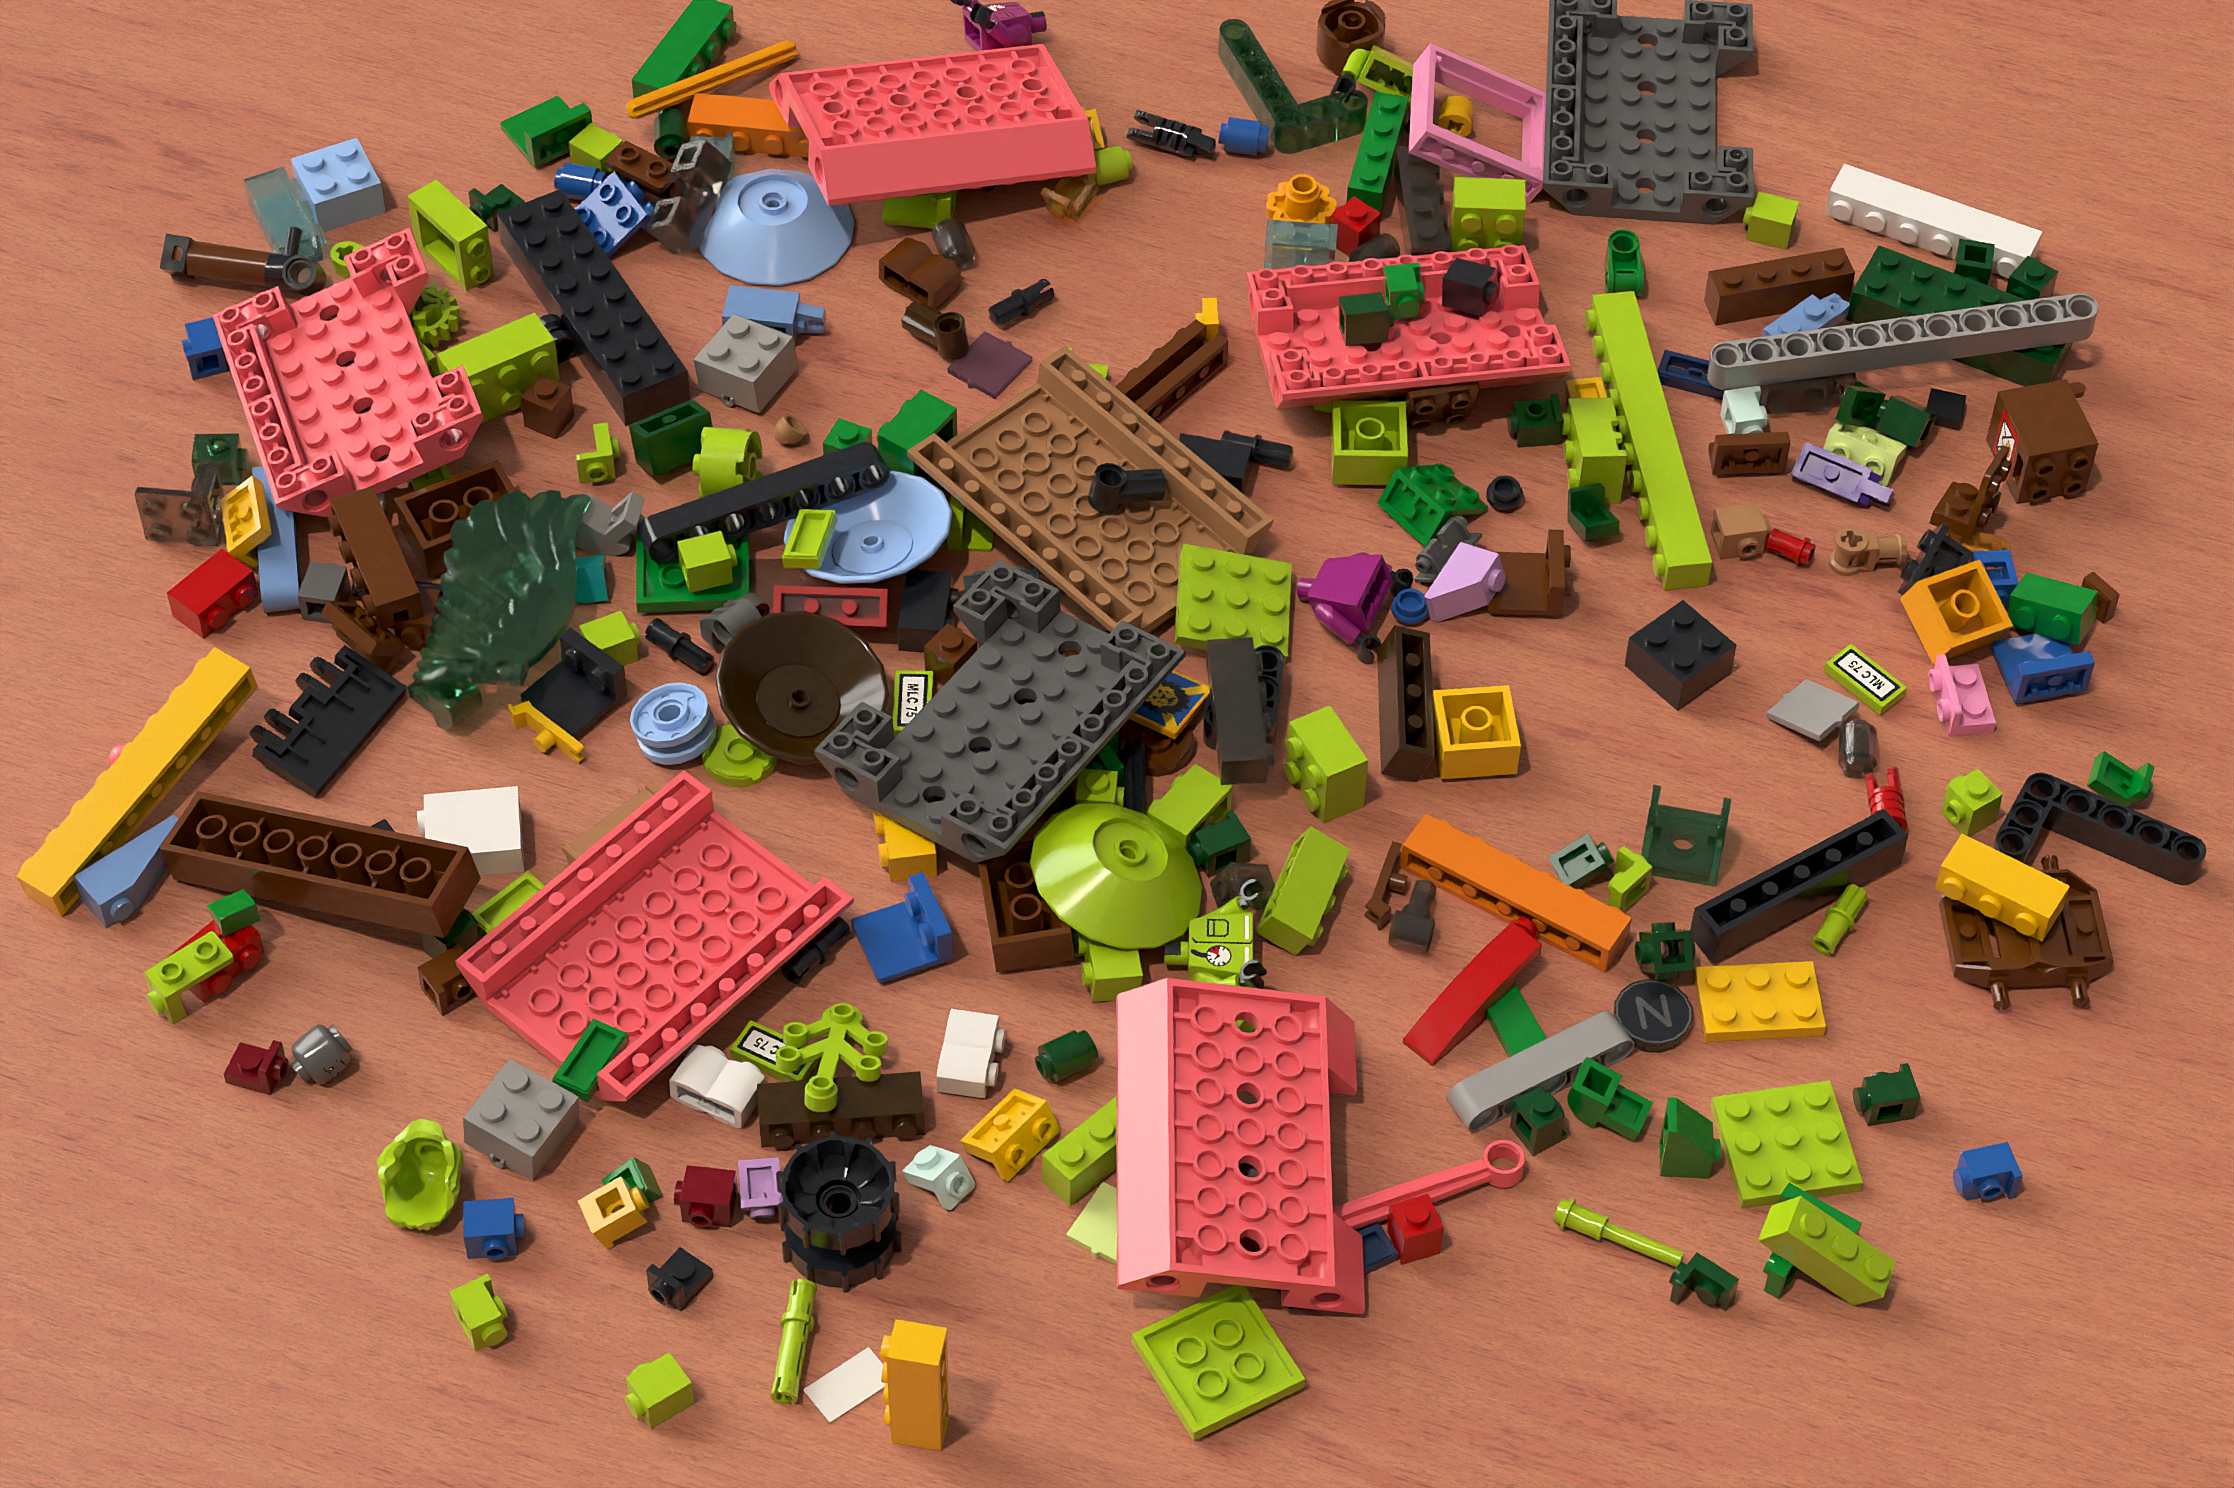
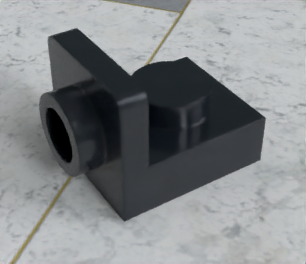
[646,1247,713,1312]

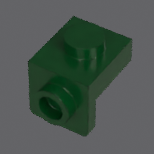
[1567,483,1620,541]

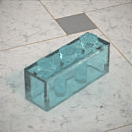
[244,166,326,262]

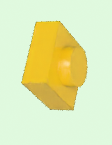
[1195,298,1219,340]
[1565,377,1607,400]

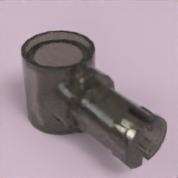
[1388,880,1437,954]

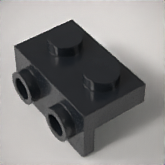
[1897,523,1973,595]

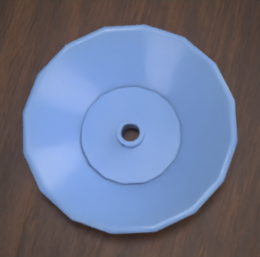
[694,169,855,287]
[783,471,953,584]

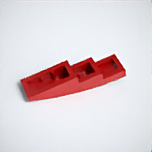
[1403,922,1542,1066]

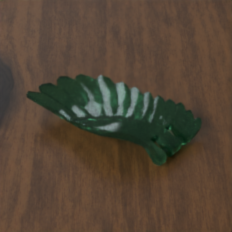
[412,490,592,687]

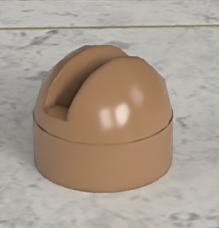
[774,414,807,446]

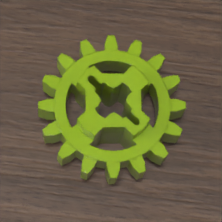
[409,283,461,348]

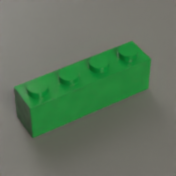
[632,0,737,113]
[1346,91,1409,216]

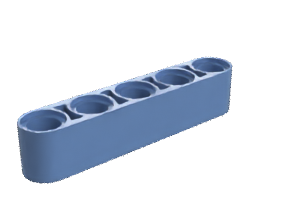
[252,466,301,613]

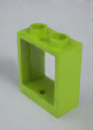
[407,179,494,291]

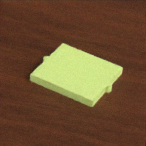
[1066,1182,1117,1265]

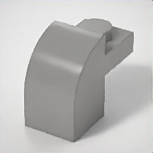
[560,491,645,556]

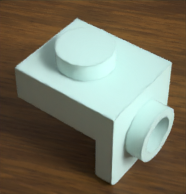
[902,1145,975,1210]

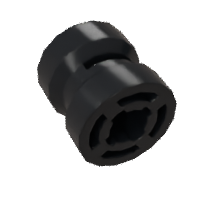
[539,314,577,364]

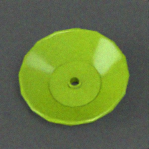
[1030,803,1202,949]

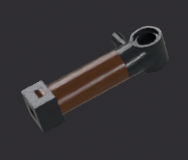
[160,227,326,296]

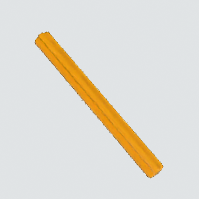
[626,40,798,119]

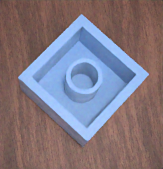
[291,138,386,234]

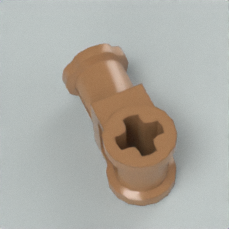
[1829,526,1907,576]

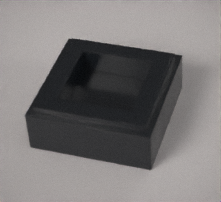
[1927,388,1967,430]

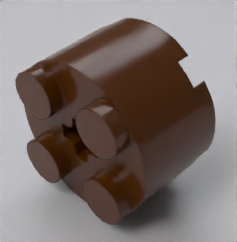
[1316,0,1386,76]

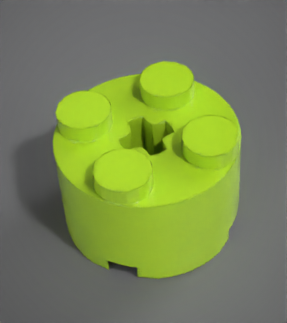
[693,427,763,498]

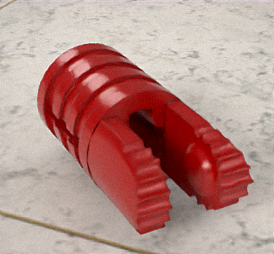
[1864,767,1908,831]

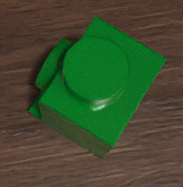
[1384,263,1425,320]

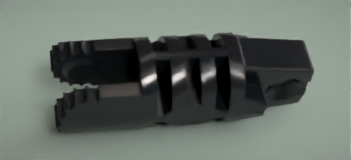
[1126,110,1216,158]

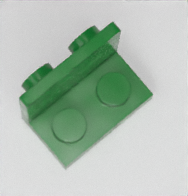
[500,96,592,168]
[1377,463,1488,547]

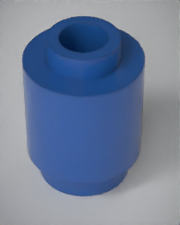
[1218,117,1270,156]
[554,163,608,201]

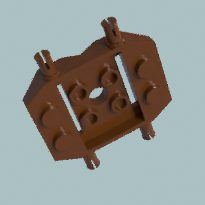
[1939,855,2114,1010]

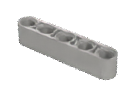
[1446,1011,1635,1132]

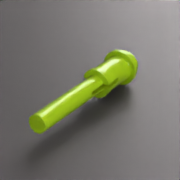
[1553,1198,1685,1267]

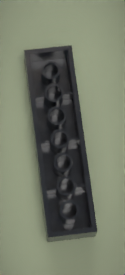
[497,189,690,426]

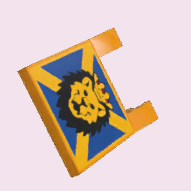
[1129,670,1212,740]

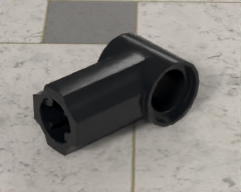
[1088,463,1165,513]

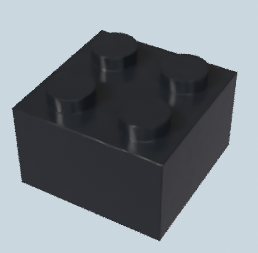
[1624,600,1737,711]

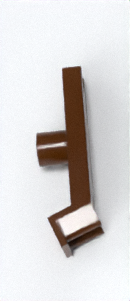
[1364,841,1408,931]

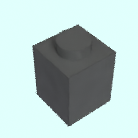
[298,562,351,624]

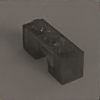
[645,139,733,254]

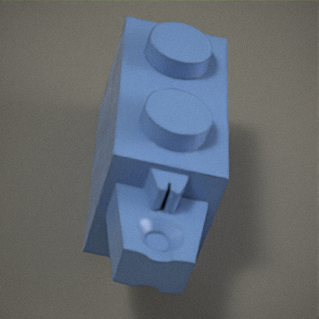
[722,285,826,344]
[1762,293,1850,337]

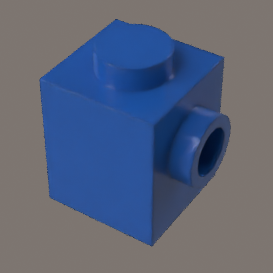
[463,1198,525,1260]

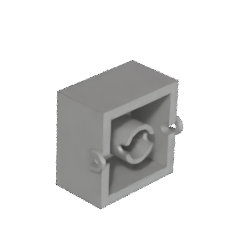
[693,314,799,413]
[463,1059,579,1181]

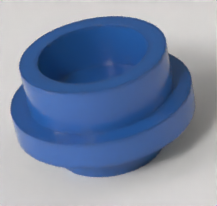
[1391,588,1429,624]

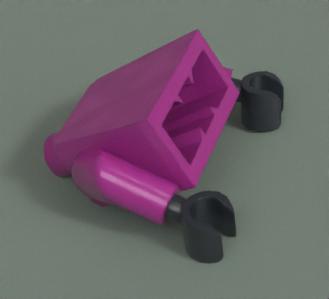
[951,0,1047,51]
[1297,552,1414,664]

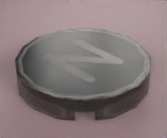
[1613,979,1693,1053]

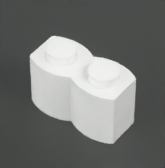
[936,1009,1006,1099]
[669,1044,765,1128]

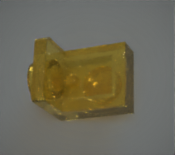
[1040,175,1100,222]

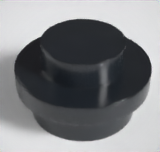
[1486,476,1523,510]

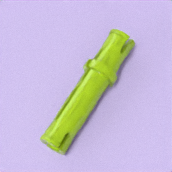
[770,1279,817,1405]

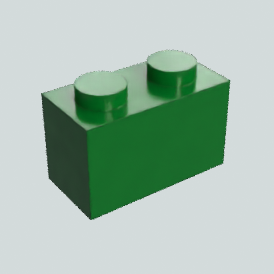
[2008,572,2098,645]

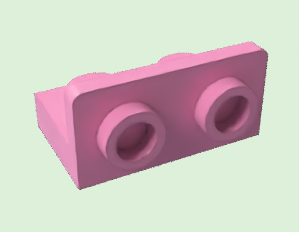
[1928,654,1996,736]

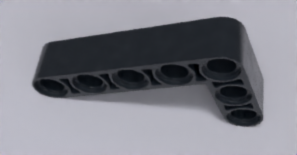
[1993,773,2207,885]

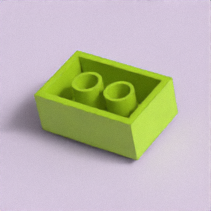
[437,312,560,424]

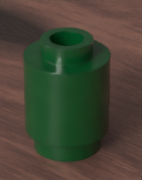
[653,108,689,159]
[1035,1030,1098,1083]

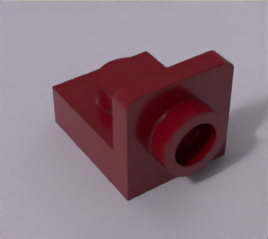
[223,1040,289,1095]

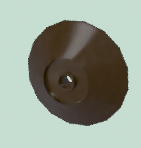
[715,611,890,764]

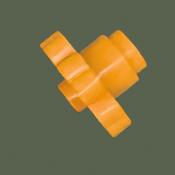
[1266,174,1337,239]

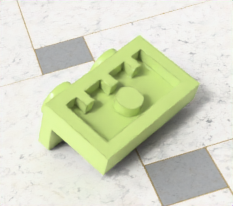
[1823,421,1908,487]

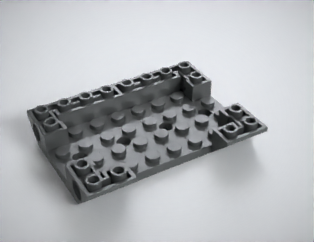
[1543,0,1754,225]
[814,560,1186,863]

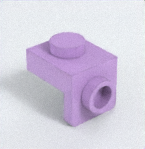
[738,1157,781,1218]

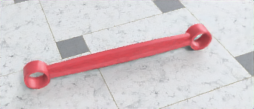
[1240,1140,1525,1252]

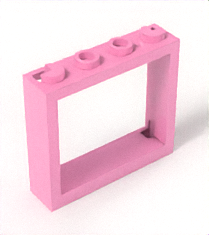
[1409,43,1546,204]

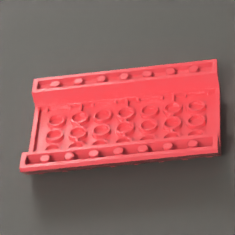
[455,770,854,1102]

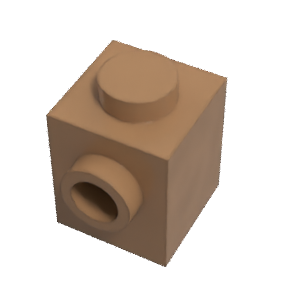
[1710,502,1771,560]

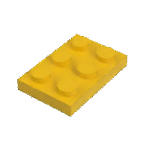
[1693,961,1826,1042]

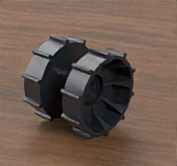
[776,1131,902,1293]

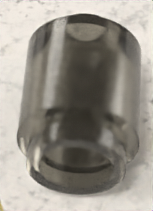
[932,219,975,271]
[1349,233,1400,262]
[1838,719,1877,779]

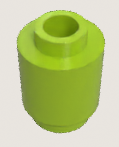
[1082,145,1133,187]

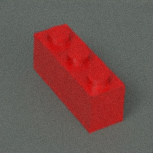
[773,585,889,630]

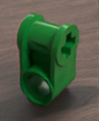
[1604,229,1644,296]

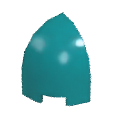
[543,554,609,603]

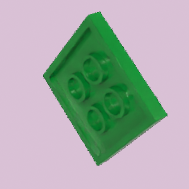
[636,517,750,613]

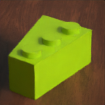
[1562,398,1627,504]

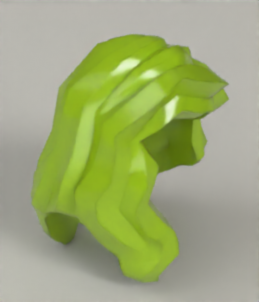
[376,1118,464,1230]

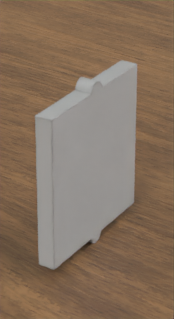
[1767,679,1859,741]

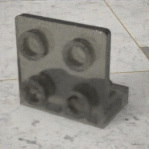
[134,463,225,547]

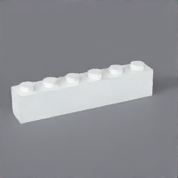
[1825,164,2043,278]

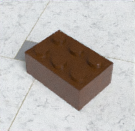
[395,460,531,578]
[978,840,1075,973]

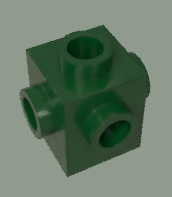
[1635,922,1696,980]

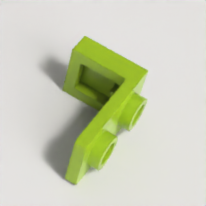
[144,932,234,1025]

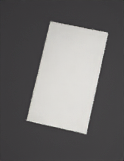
[803,1347,885,1423]

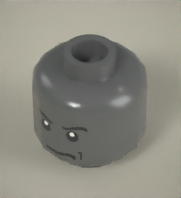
[291,1024,353,1084]

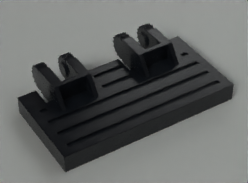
[249,645,407,799]

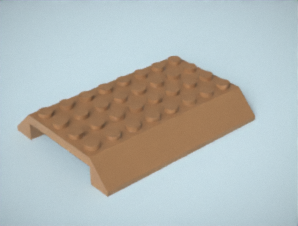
[907,346,1273,633]

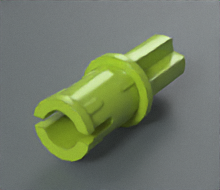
[1810,884,1867,955]

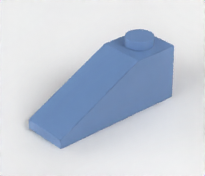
[74,815,178,929]

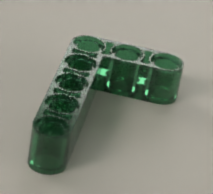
[1218,19,1368,154]

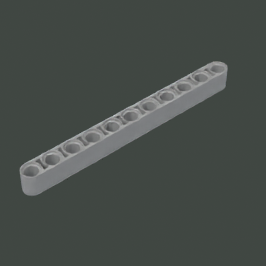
[1708,293,2099,390]

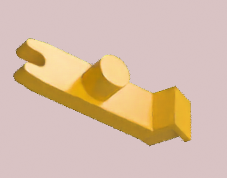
[508,701,586,763]

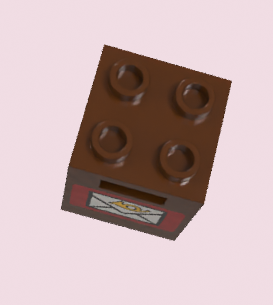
[1986,379,2099,504]

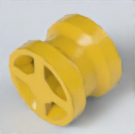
[1438,95,1474,137]

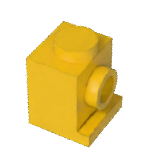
[578,1177,649,1250]

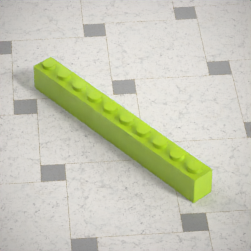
[1585,291,1712,591]

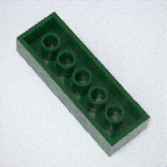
[1846,245,2073,387]

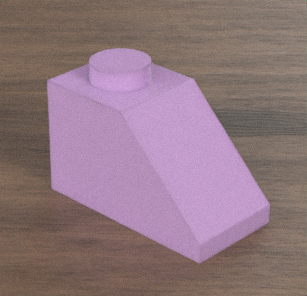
[1424,542,1506,622]

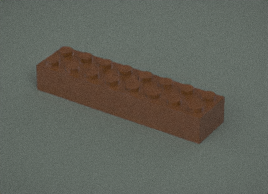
[159,791,481,938]

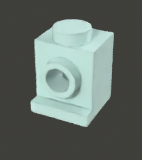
[1720,386,1767,434]

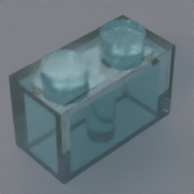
[1264,220,1338,270]

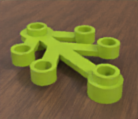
[776,1003,888,1112]

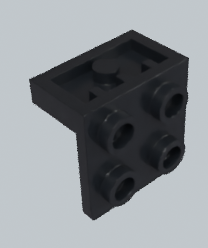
[520,627,628,738]

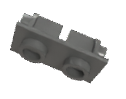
[1414,516,1483,582]

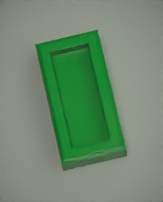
[552,1018,630,1102]

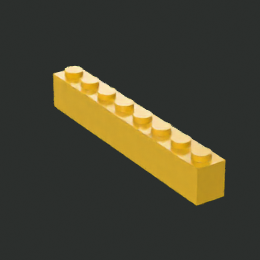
[16,647,258,917]

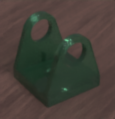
[1641,784,1732,887]

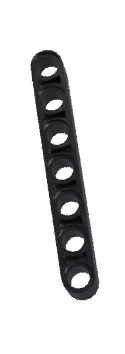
[638,442,890,563]

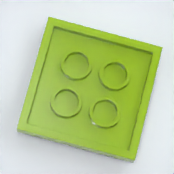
[1174,543,1292,663]
[1710,1080,1863,1208]
[1132,1285,1305,1441]

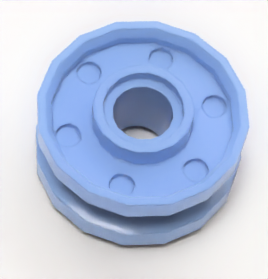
[630,682,717,765]

